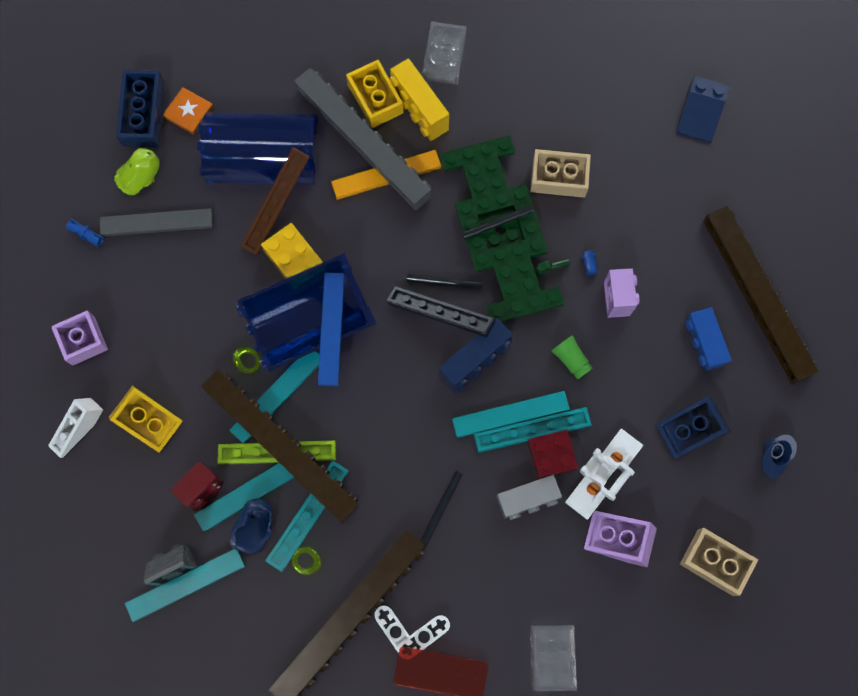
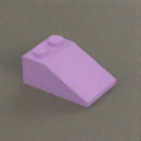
[584,511,657,567]

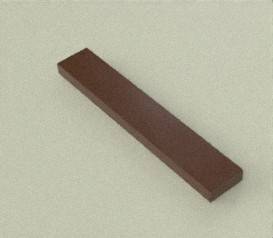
[240,147,310,256]

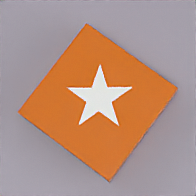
[163,87,214,135]

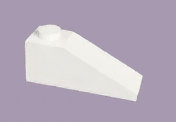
[48,398,103,458]

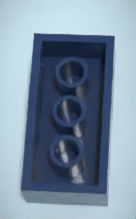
[116,70,164,147]
[438,318,513,394]

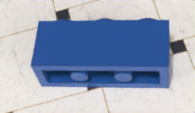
[685,307,732,371]

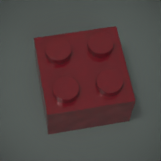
[527,429,578,480]
[170,461,224,511]

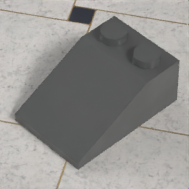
[144,543,198,586]

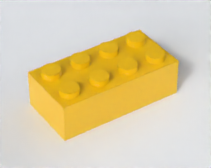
[389,58,449,141]

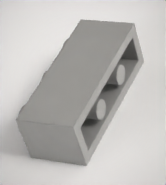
[496,475,562,520]

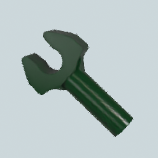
[535,259,570,275]

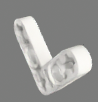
[375,606,450,659]

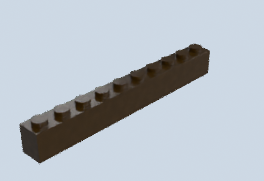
[703,206,819,385]
[201,369,359,524]
[269,530,425,696]

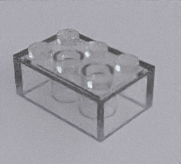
[423,21,467,85]
[530,625,577,691]

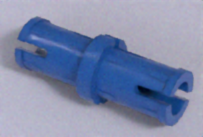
[66,219,104,247]

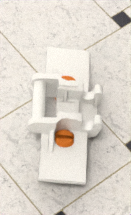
[565,429,643,520]

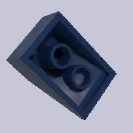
[676,76,730,143]
[656,396,731,459]

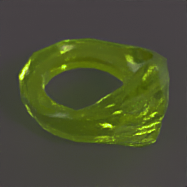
[233,347,261,374]
[292,548,321,575]

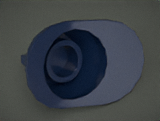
[762,434,797,478]

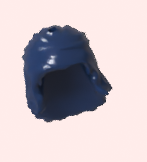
[229,498,273,554]

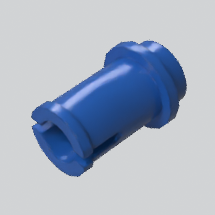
[581,250,598,275]

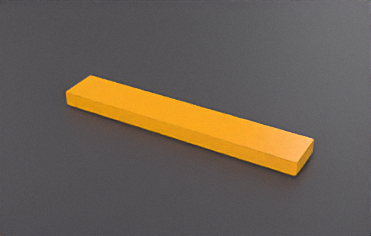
[331,150,441,200]

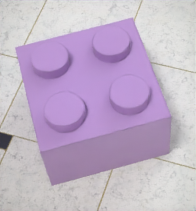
[603,268,639,318]
[51,310,108,366]

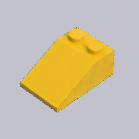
[109,385,183,453]

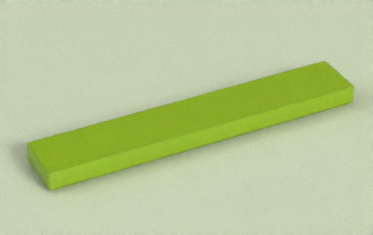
[218,440,336,465]

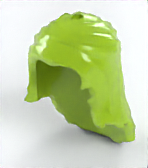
[114,148,160,196]

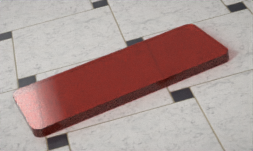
[393,646,488,696]

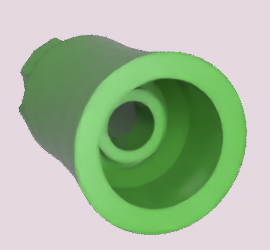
[551,335,593,379]

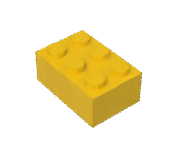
[346,60,404,129]
[261,223,327,293]

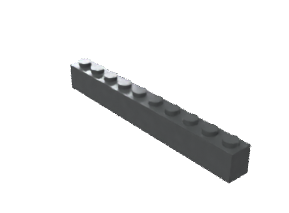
[294,68,432,211]

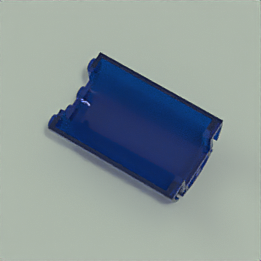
[197,112,318,184]
[236,253,377,372]

